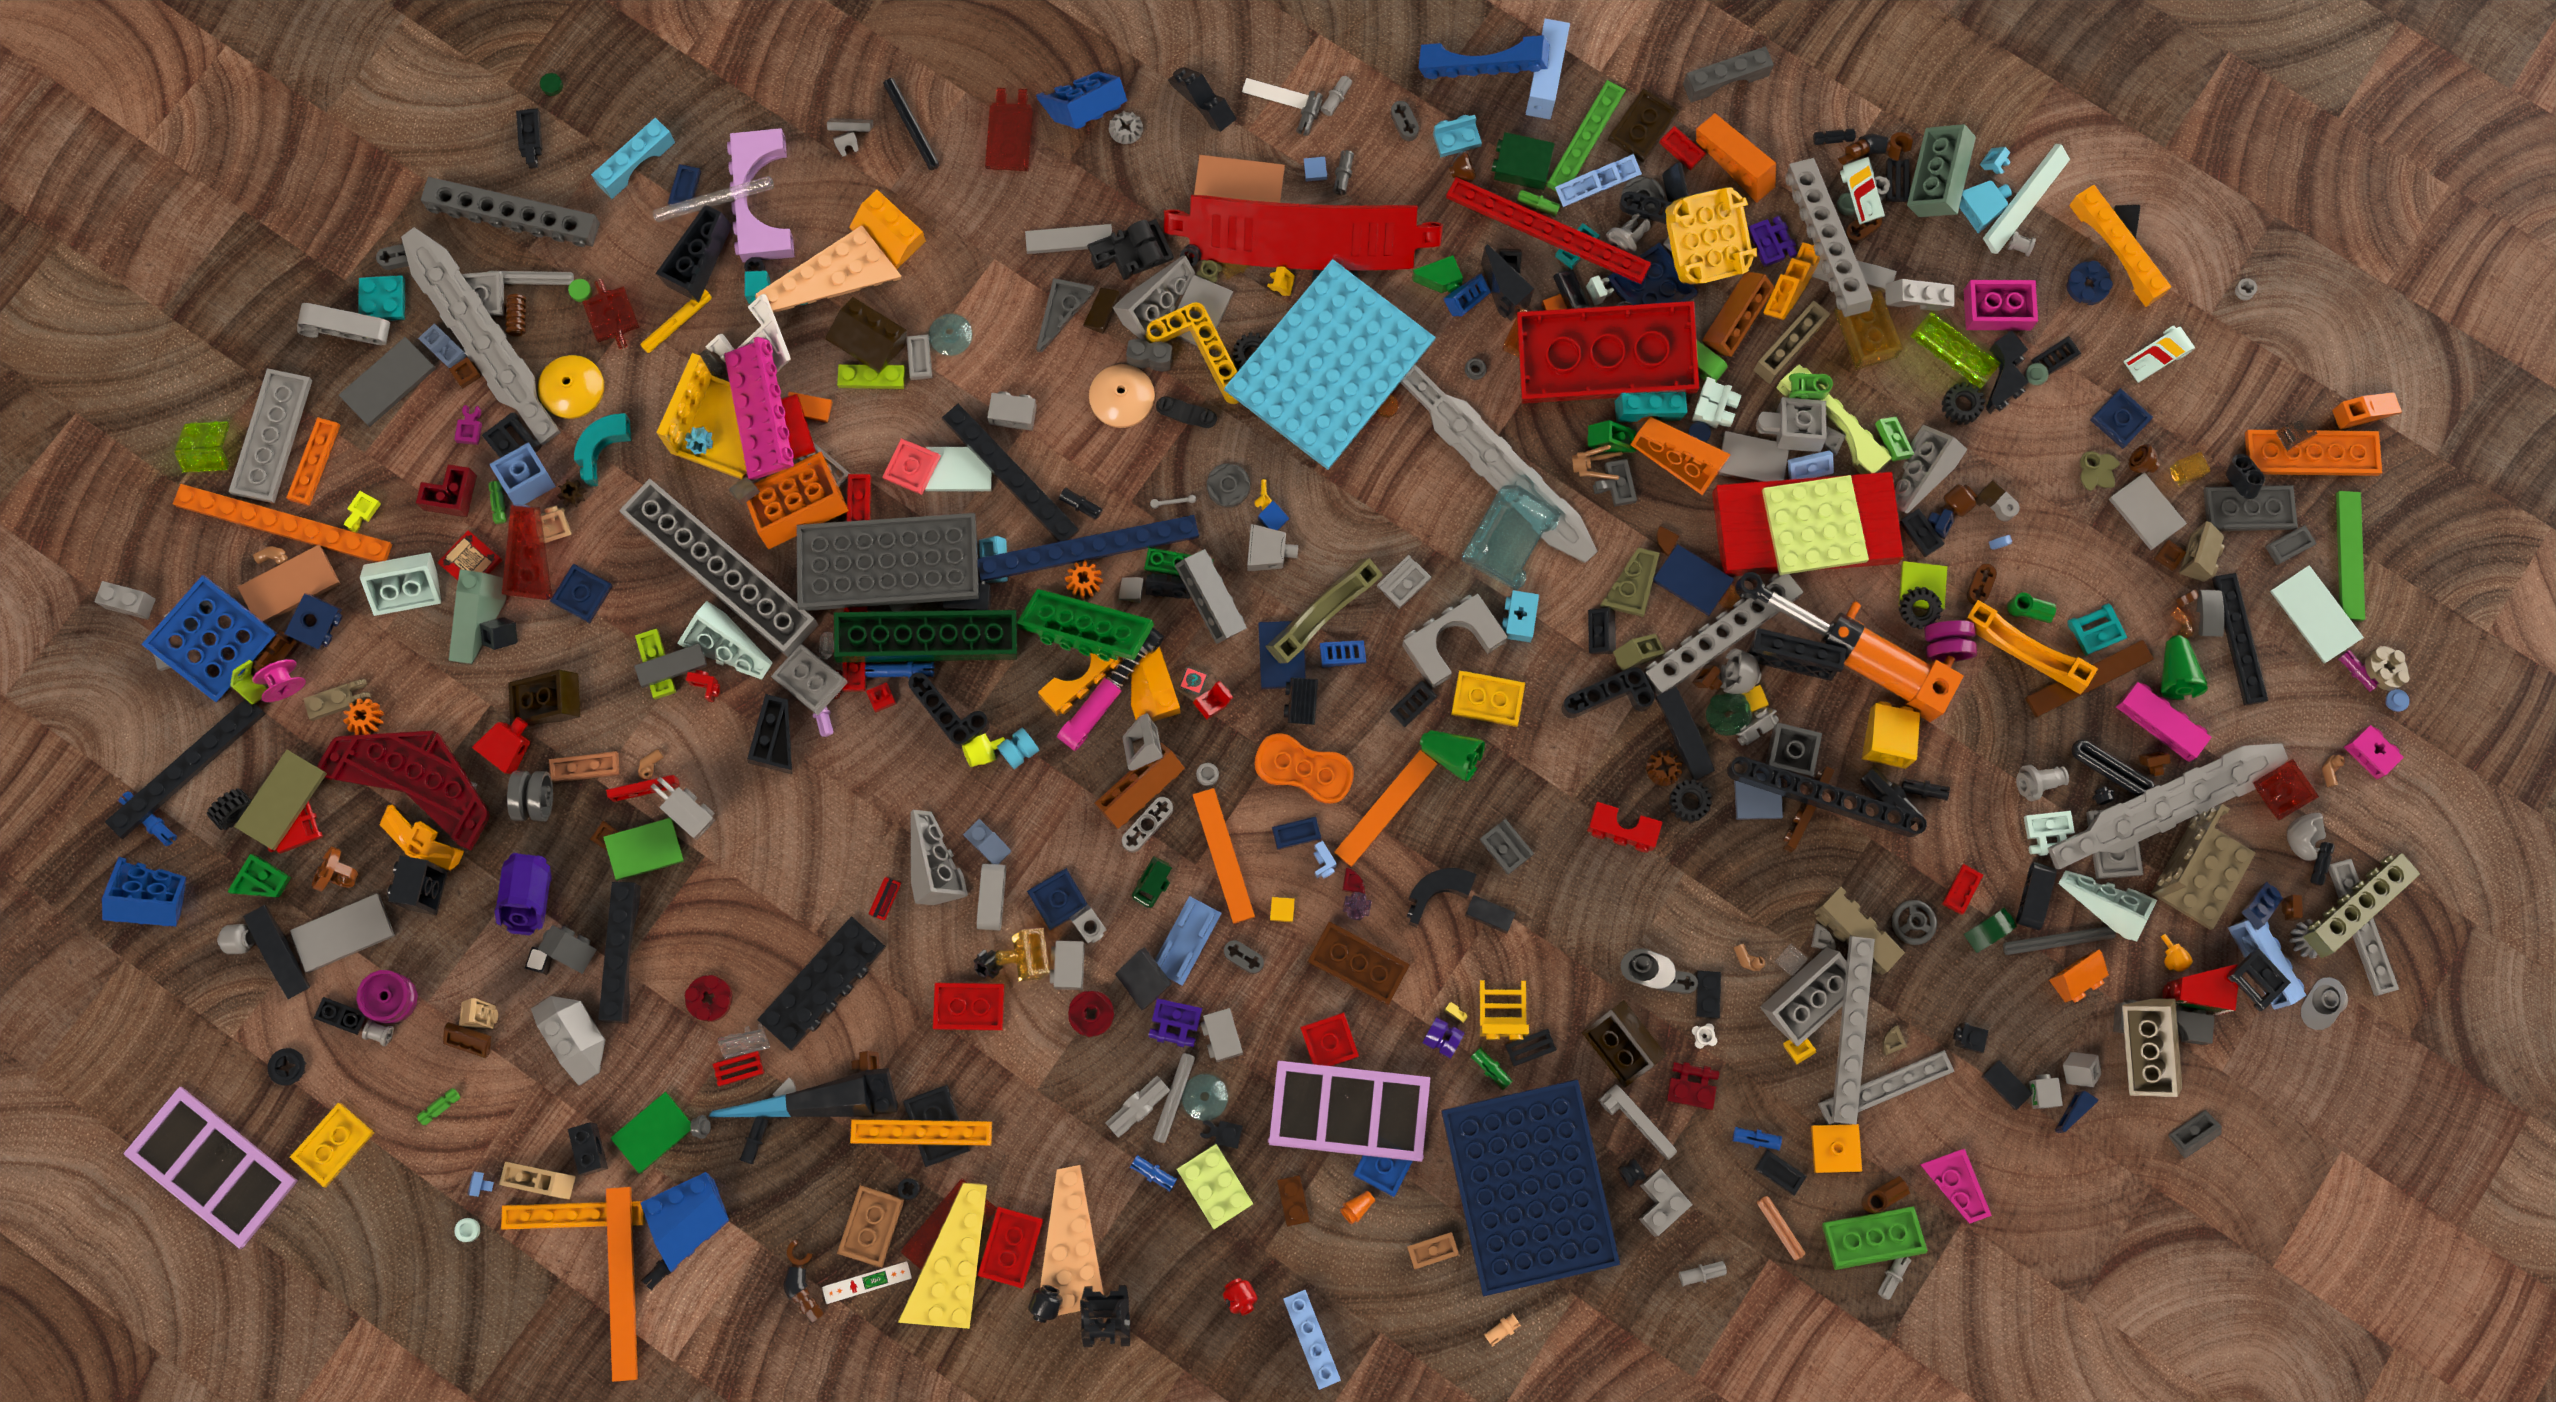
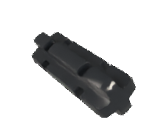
[1813,128,1856,145]
[2310,842,2335,886]

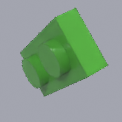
[1875,417,1914,461]

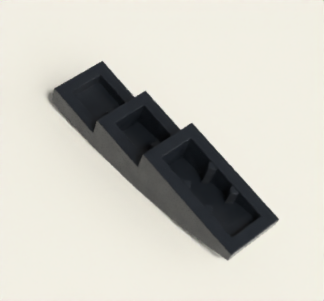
[1655,687,1715,780]
[243,904,310,999]

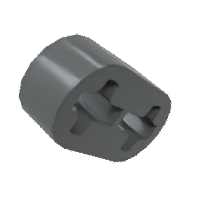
[1390,101,1419,141]
[376,244,409,270]
[1224,940,1264,974]
[1658,971,1698,994]

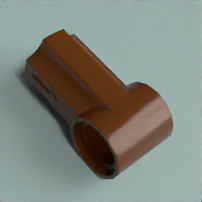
[1861,1176,1910,1214]

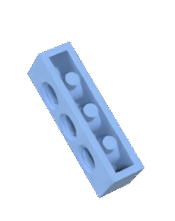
[1283,1290,1341,1390]

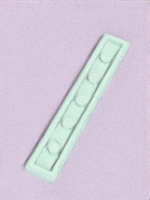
[1983,144,2070,254]

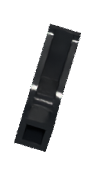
[1168,67,1237,132]
[1986,330,2029,414]

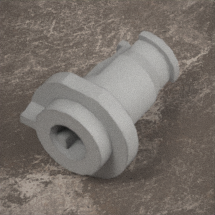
[1605,213,1651,255]
[2016,765,2069,801]

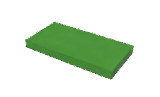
[1822,1206,1928,1270]

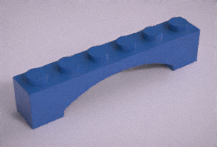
[1418,35,1550,79]

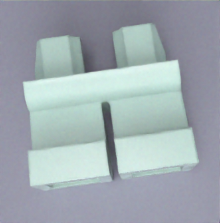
[1691,377,1741,428]

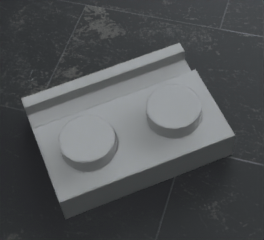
[1377,555,1431,609]

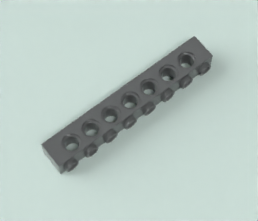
[421,177,600,247]

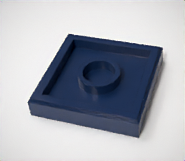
[2090,388,2153,449]
[550,564,613,624]
[1027,868,1087,931]

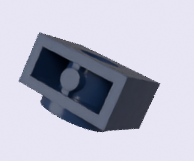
[284,593,343,650]

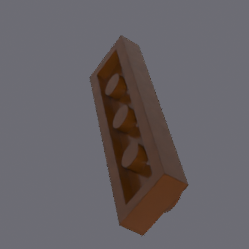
[1783,766,1835,853]

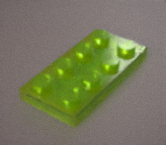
[1910,312,2001,389]

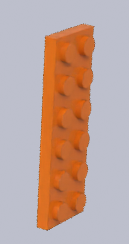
[2245,430,2382,476]

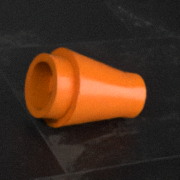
[1340,1190,1375,1224]

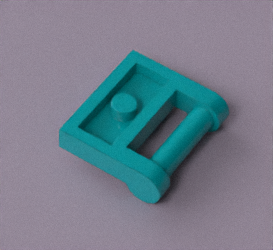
[2067,603,2128,656]

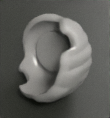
[2287,813,2326,861]

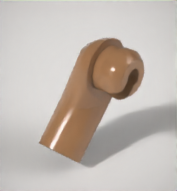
[253,546,288,565]
[638,748,664,780]
[1734,943,1765,971]

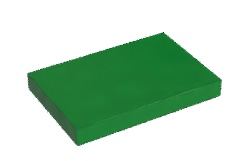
[611,1092,691,1174]

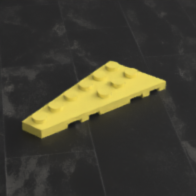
[898,1183,987,1329]

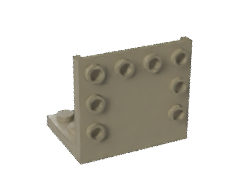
[2151,804,2256,930]

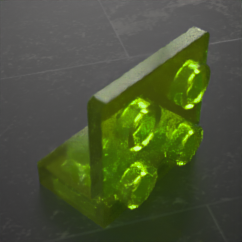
[174,421,230,472]

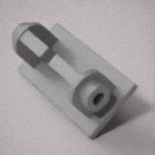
[1731,707,1779,746]

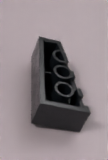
[655,204,732,303]

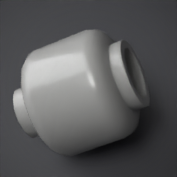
[217,924,255,954]

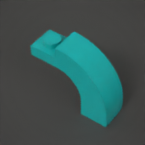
[574,413,631,487]

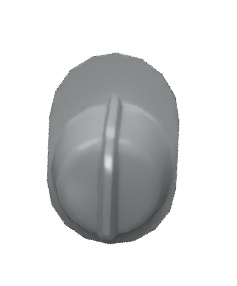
[2301,977,2348,1030]

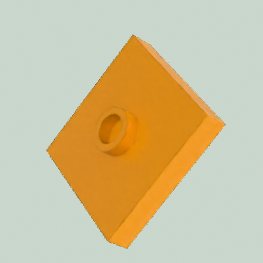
[1811,1124,1862,1173]

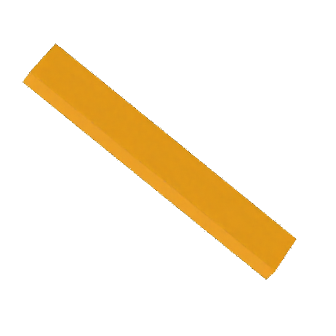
[850,1119,992,1146]
[501,1201,645,1230]

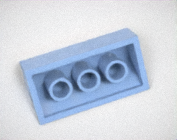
[2228,918,2306,1010]

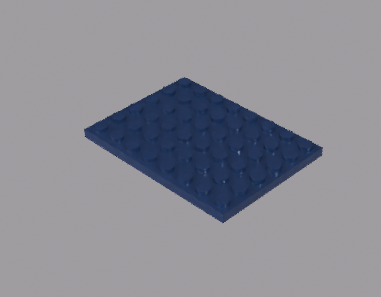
[1441,1079,1620,1297]

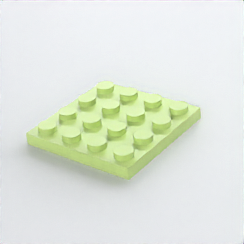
[1762,475,1869,575]

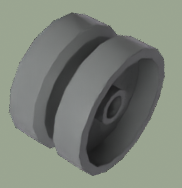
[507,771,553,822]

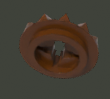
[1646,750,1682,786]

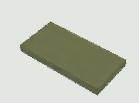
[234,750,327,851]

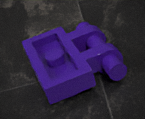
[1748,216,1798,267]
[1149,998,1202,1048]

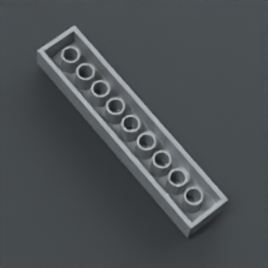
[619,478,818,657]

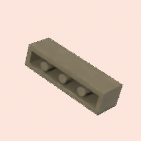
[1753,301,1830,384]

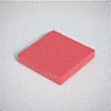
[882,438,941,495]

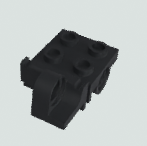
[1087,219,1174,280]

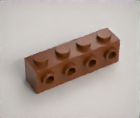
[1702,272,1775,357]
[1094,743,1185,829]

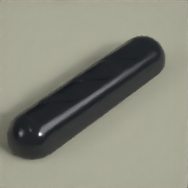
[2071,740,2155,797]

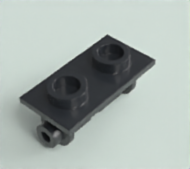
[1146,573,1190,599]

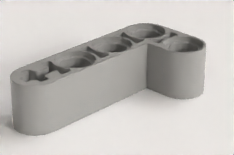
[297,303,390,345]

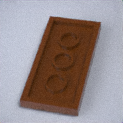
[1307,921,1410,1006]

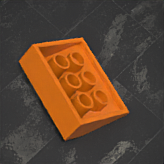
[746,452,849,550]

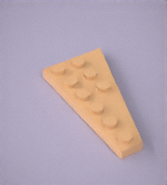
[755,225,902,313]
[1040,1165,1104,1316]

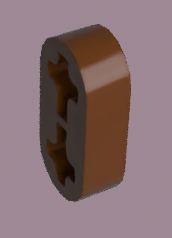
[1845,214,1882,245]
[1967,564,1997,605]

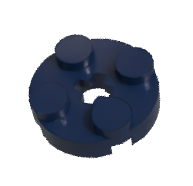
[2066,261,2113,305]

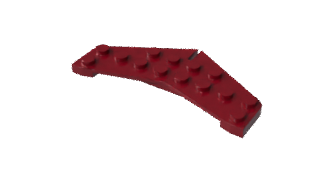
[317,730,490,851]

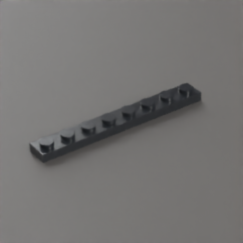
[942,403,1079,542]
[105,699,266,839]

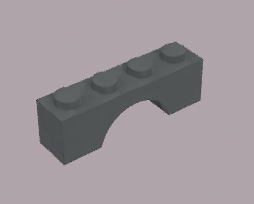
[1683,46,1774,103]
[2113,999,2214,1045]

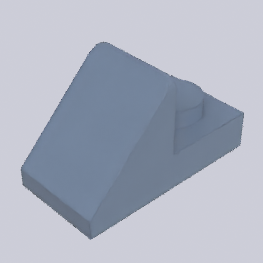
[963,819,1012,865]

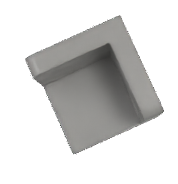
[2063,1052,2101,1087]

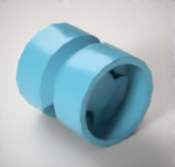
[997,728,1040,769]

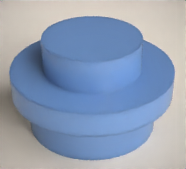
[2386,689,2409,712]

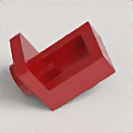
[686,670,720,703]
[1193,681,1233,720]

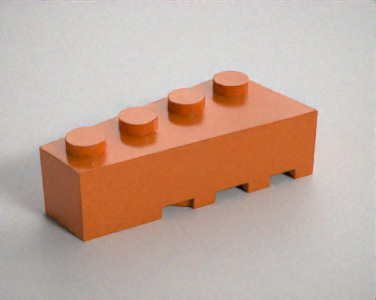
[1696,113,1776,203]
[1631,417,1731,495]

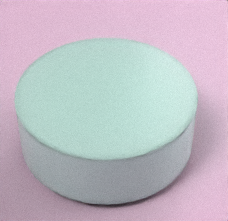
[454,1218,480,1242]

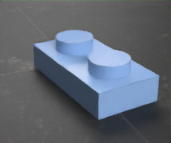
[1788,450,1834,480]

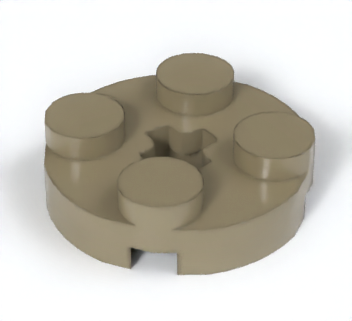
[2365,646,2410,691]

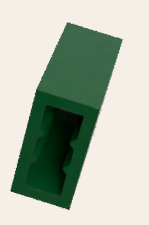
[1491,132,1555,191]

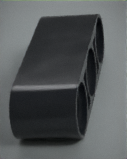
[2016,861,2057,931]

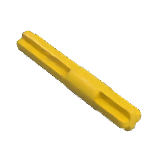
[641,290,712,353]

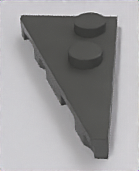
[1036,278,1095,352]

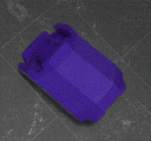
[494,853,552,935]

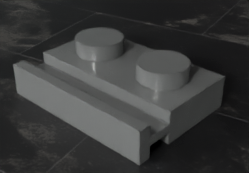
[1479,818,1534,875]

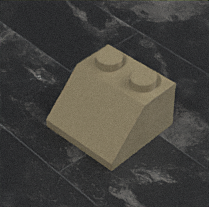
[2179,521,2224,582]

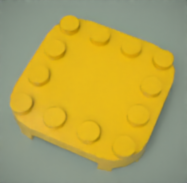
[1665,188,1757,284]

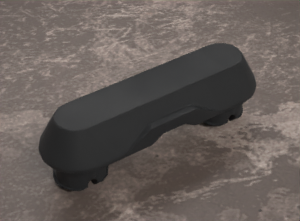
[1156,396,1217,428]

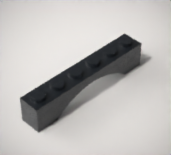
[598,882,641,1024]

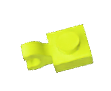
[344,491,381,533]

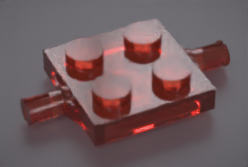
[582,279,640,349]

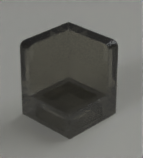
[2276,421,2318,451]

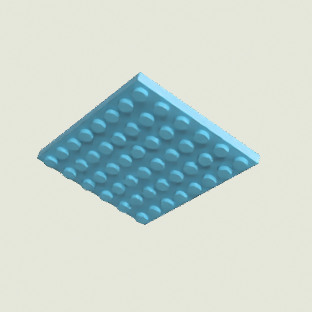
[1224,259,1436,470]

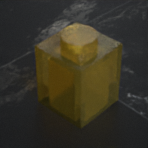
[2170,452,2211,487]

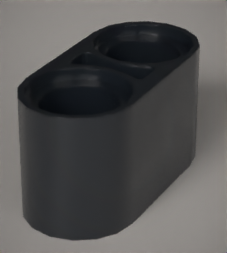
[2226,454,2265,499]

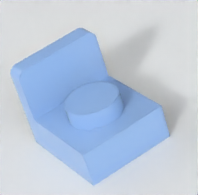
[1313,841,1337,879]

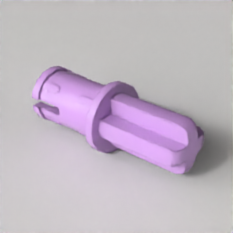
[813,706,834,737]

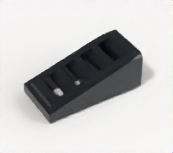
[2031,336,2081,375]
[1390,680,1438,727]

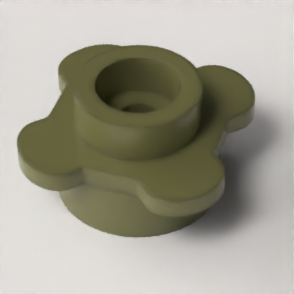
[1197,260,1222,283]

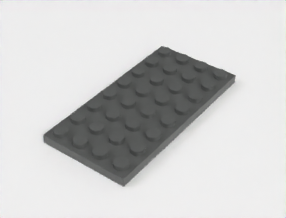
[797,513,979,611]

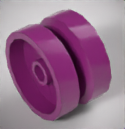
[1924,620,1977,663]
[356,970,418,1024]

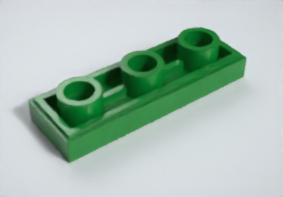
[1144,547,1214,576]

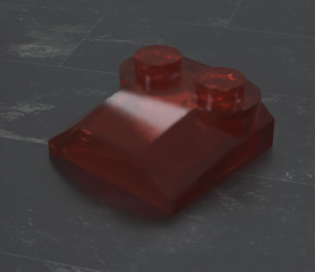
[2253,759,2319,821]

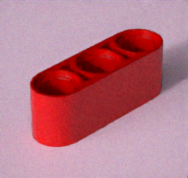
[781,394,816,459]

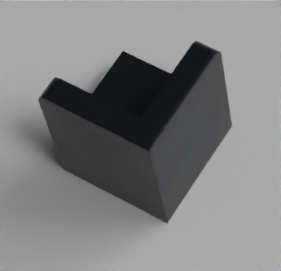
[480,617,518,650]

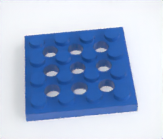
[141,575,278,702]

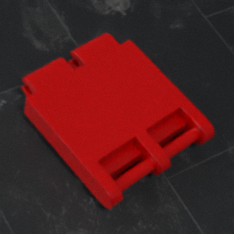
[268,798,323,854]

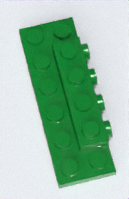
[1016,589,1154,661]

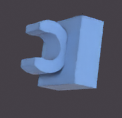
[467,1171,494,1197]

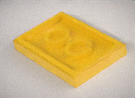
[1451,670,1525,727]
[290,1102,375,1188]

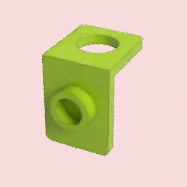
[230,660,267,704]

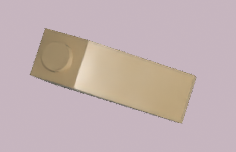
[499,1162,576,1199]

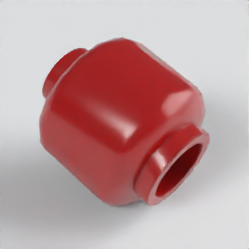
[1223,1278,1258,1316]

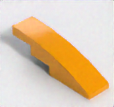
[1763,242,1820,320]

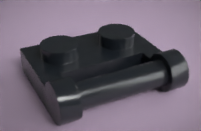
[482,413,542,458]
[2227,948,2291,1011]

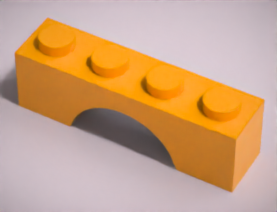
[1038,653,1123,716]

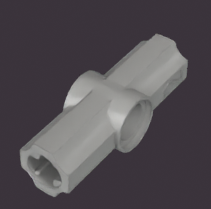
[1105,1076,1171,1138]

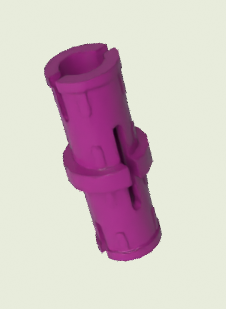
[2338,650,2379,692]

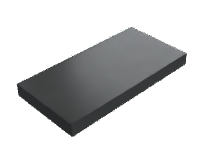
[339,337,436,427]
[2203,485,2298,531]

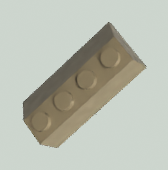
[2122,999,2182,1097]

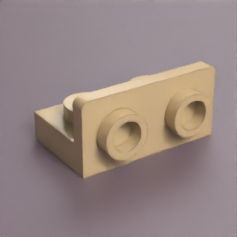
[519,505,572,549]

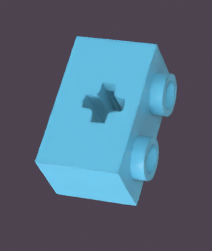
[1502,590,1539,643]

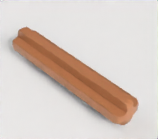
[1757,1196,1805,1260]

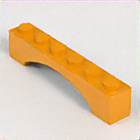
[2069,185,2171,307]
[1965,600,2098,695]

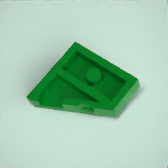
[227,854,292,897]

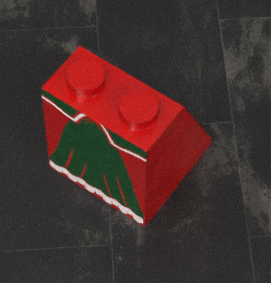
[2163,964,2238,1015]

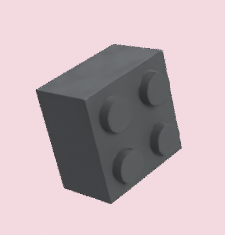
[1765,723,1822,778]

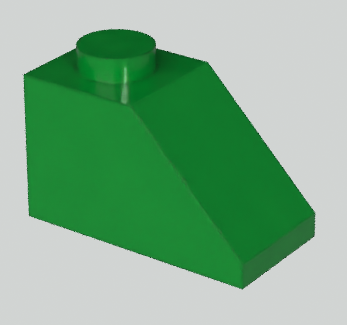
[1412,255,1463,293]
[1587,420,1636,452]

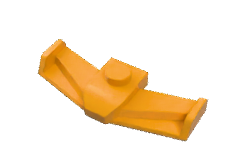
[379,804,464,871]

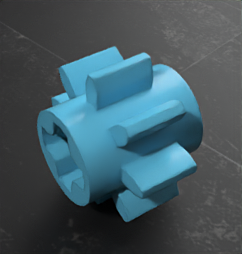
[685,427,713,454]

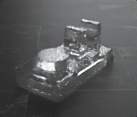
[718,1023,770,1058]

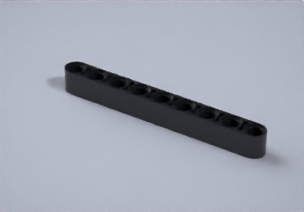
[1727,756,1927,837]

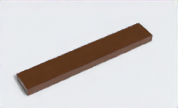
[2025,640,2154,718]

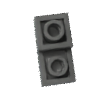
[2196,590,2224,637]

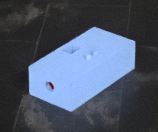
[1525,18,1570,119]

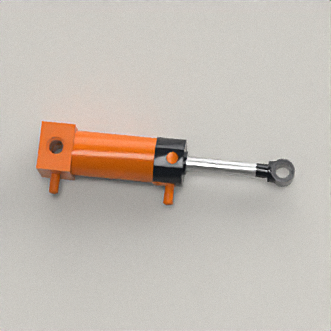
[1735,572,1964,722]

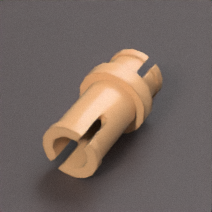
[1484,1313,1521,1347]

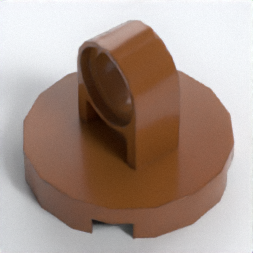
[311,846,358,892]

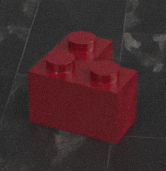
[416,464,477,518]

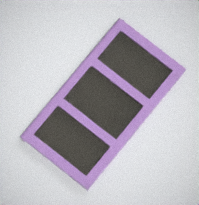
[1268,1061,1430,1162]
[124,1087,298,1249]

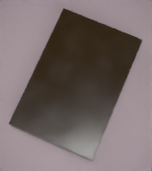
[1608,88,1679,162]

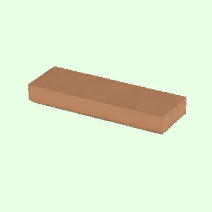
[548,751,620,783]

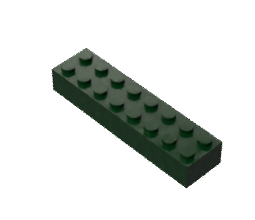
[834,610,1017,663]

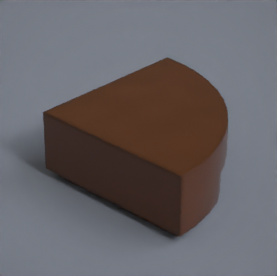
[1656,526,1679,557]

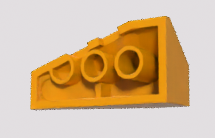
[1131,647,1181,722]

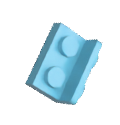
[1433,115,1482,158]

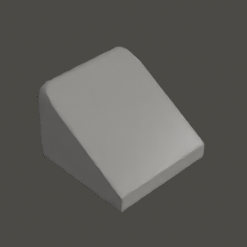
[1119,577,1144,603]

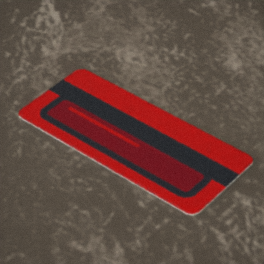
[869,877,901,920]

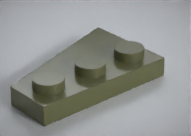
[1600,548,1660,617]

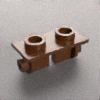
[252,630,298,671]

